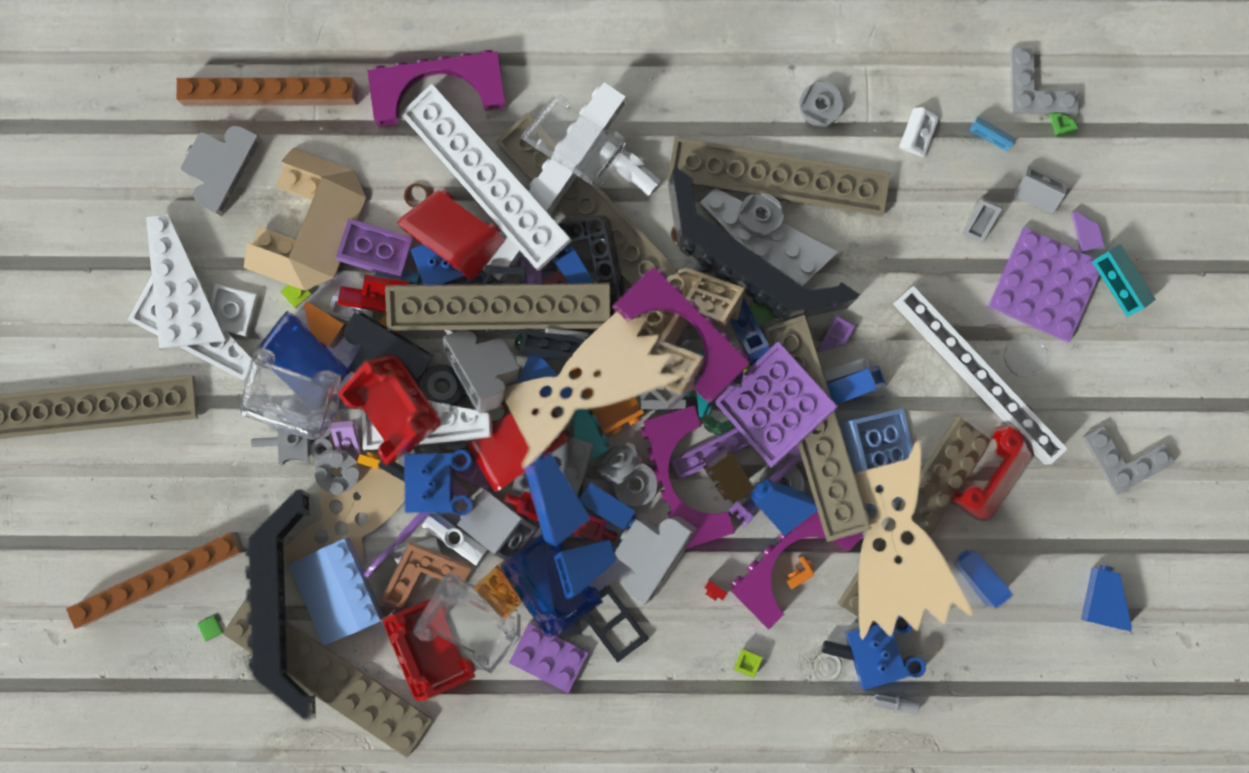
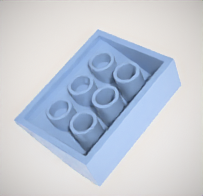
[840,408,913,509]
[289,537,384,646]

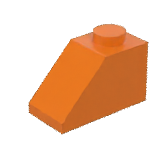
[304,301,346,349]

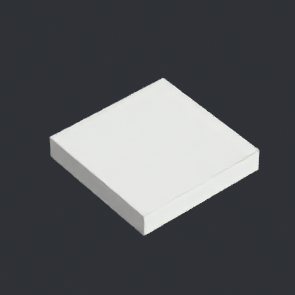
[210,284,259,337]

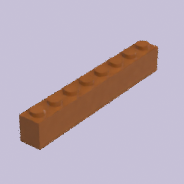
[176,77,357,106]
[66,532,245,629]

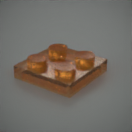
[473,565,528,620]

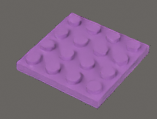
[987,227,1099,343]
[714,341,839,468]

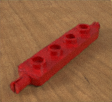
[504,491,618,543]

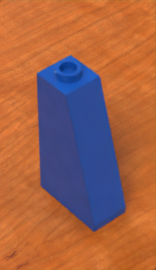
[525,451,590,546]

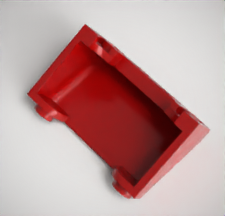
[396,189,505,282]
[338,356,441,465]
[466,392,570,491]
[951,425,1031,521]
[383,594,476,701]

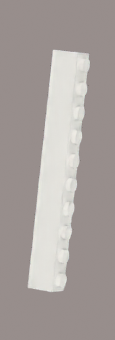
[483,82,628,283]
[893,286,1067,465]

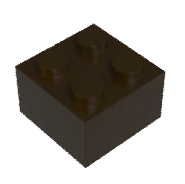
[703,444,755,504]

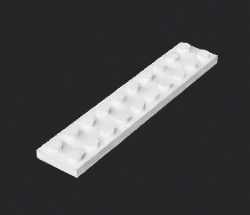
[400,84,572,270]

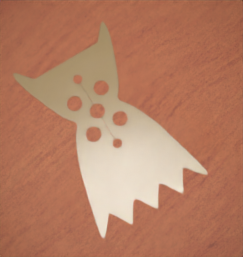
[503,312,681,468]
[284,412,405,567]
[855,441,972,640]

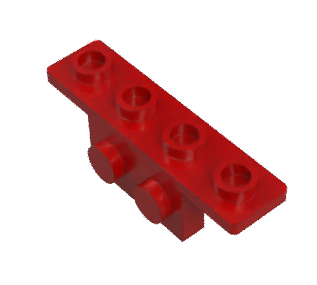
[337,274,409,313]

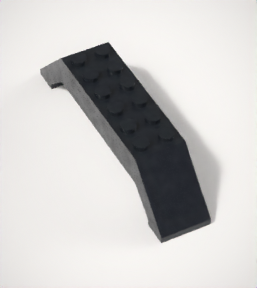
[668,166,860,321]
[245,489,316,720]

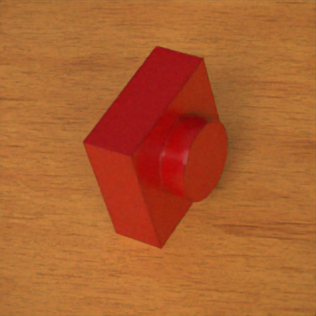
[703,580,728,601]

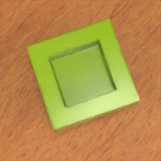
[280,285,312,309]
[733,648,763,678]

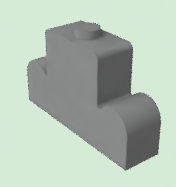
[181,126,262,216]
[443,330,519,414]
[614,516,697,605]

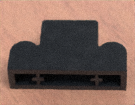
[344,311,435,379]

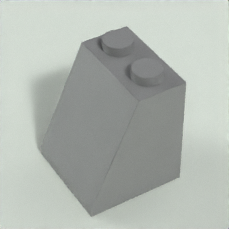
[457,489,538,564]

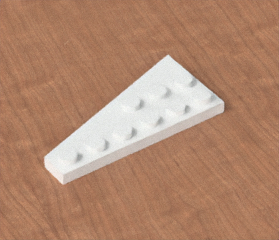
[700,188,838,286]
[146,215,227,349]
[127,276,256,381]
[361,400,492,452]

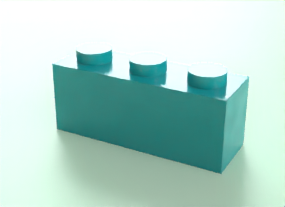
[1092,244,1156,317]

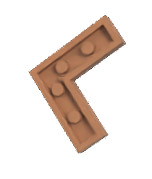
[381,541,471,609]

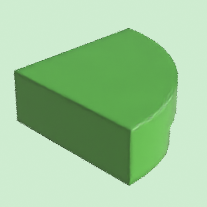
[1049,113,1078,135]

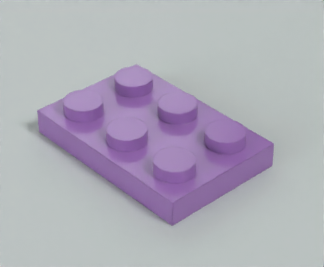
[336,219,412,279]
[509,622,588,693]

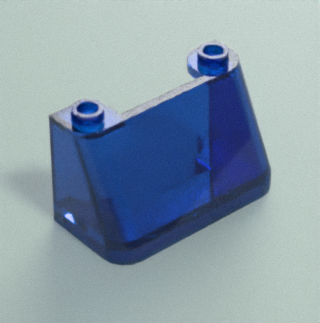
[255,310,355,413]
[500,534,603,638]

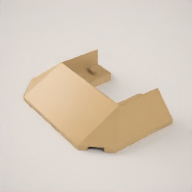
[243,148,367,291]
[636,268,745,394]

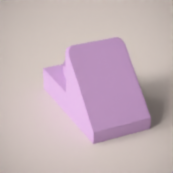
[330,421,362,459]

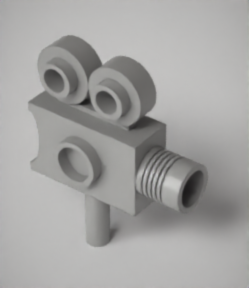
[251,399,334,466]

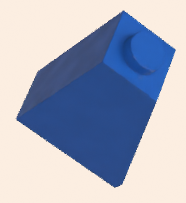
[552,244,594,283]
[517,355,573,411]
[828,365,887,405]
[750,479,818,536]
[579,483,637,530]
[554,540,616,600]
[954,549,1014,609]
[1081,565,1132,632]

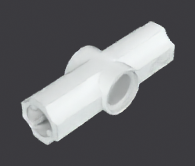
[600,139,661,196]
[422,513,488,565]

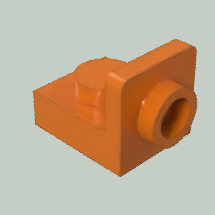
[785,556,815,589]

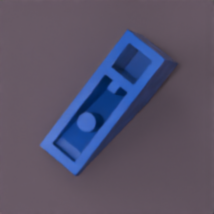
[729,297,770,366]

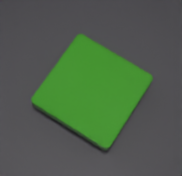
[750,305,775,325]
[197,615,223,642]

